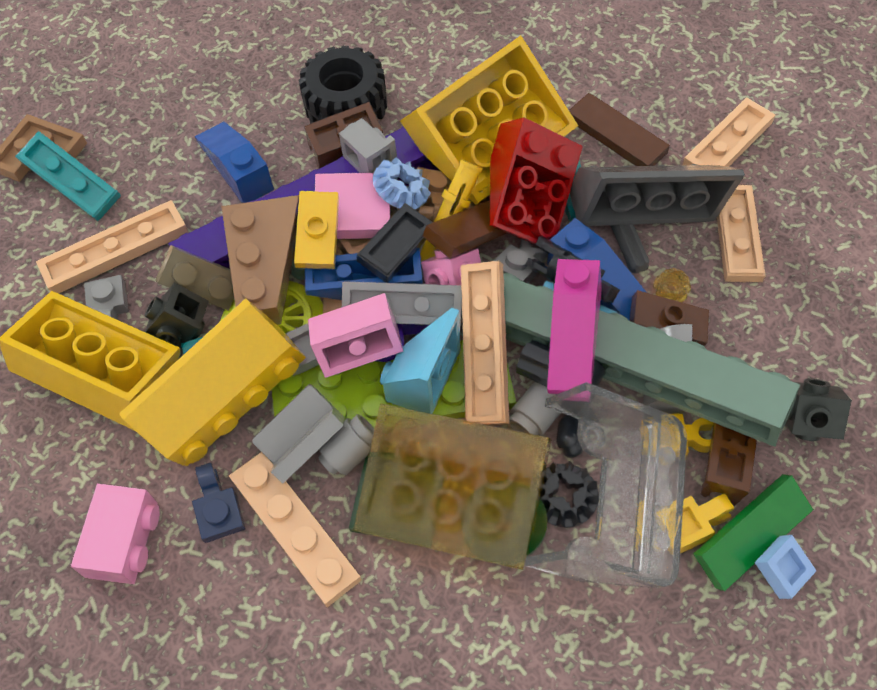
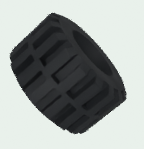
[299,45,387,124]

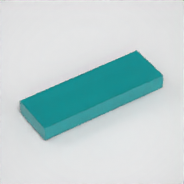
[15,131,121,221]

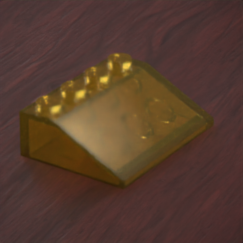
[353,403,552,570]

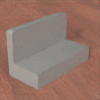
[252,384,345,483]

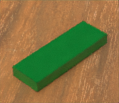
[693,474,814,591]

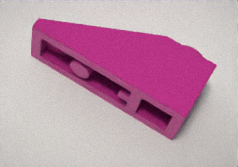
[547,259,602,396]

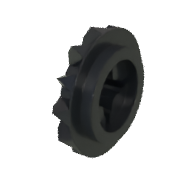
[532,461,599,528]

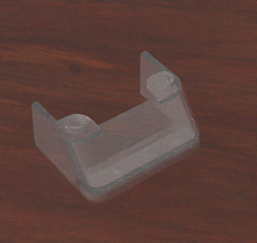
[525,382,687,588]

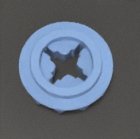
[373,157,431,209]

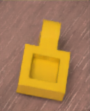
[653,494,734,556]

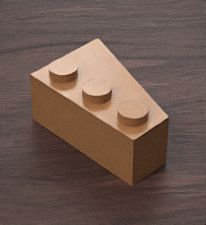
[221,195,299,324]

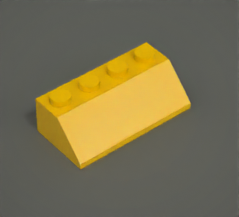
[0,291,180,431]
[119,298,306,466]

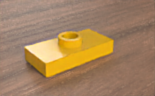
[294,191,339,269]

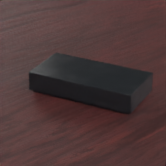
[357,203,433,283]

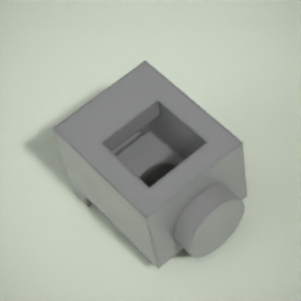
[339,118,397,173]

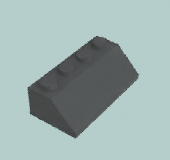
[570,164,745,226]

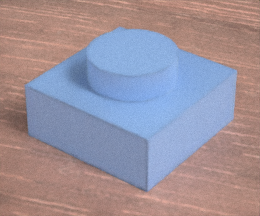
[755,535,816,599]

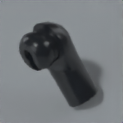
[556,402,599,458]

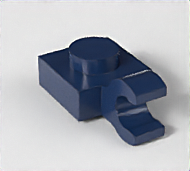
[192,462,246,543]

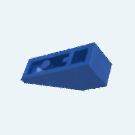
[194,122,274,203]
[547,218,647,321]
[305,249,423,300]

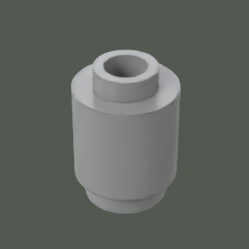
[507,382,565,442]
[318,414,380,475]

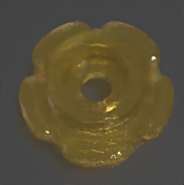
[653,268,691,302]

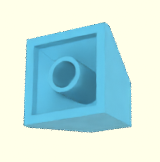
[380,308,460,417]

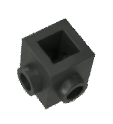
[144,282,209,350]
[786,378,852,441]

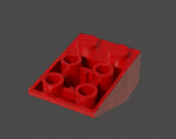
[490,117,583,246]

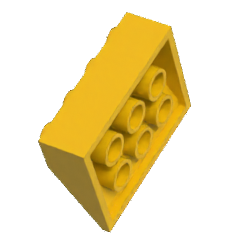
[400,35,578,204]

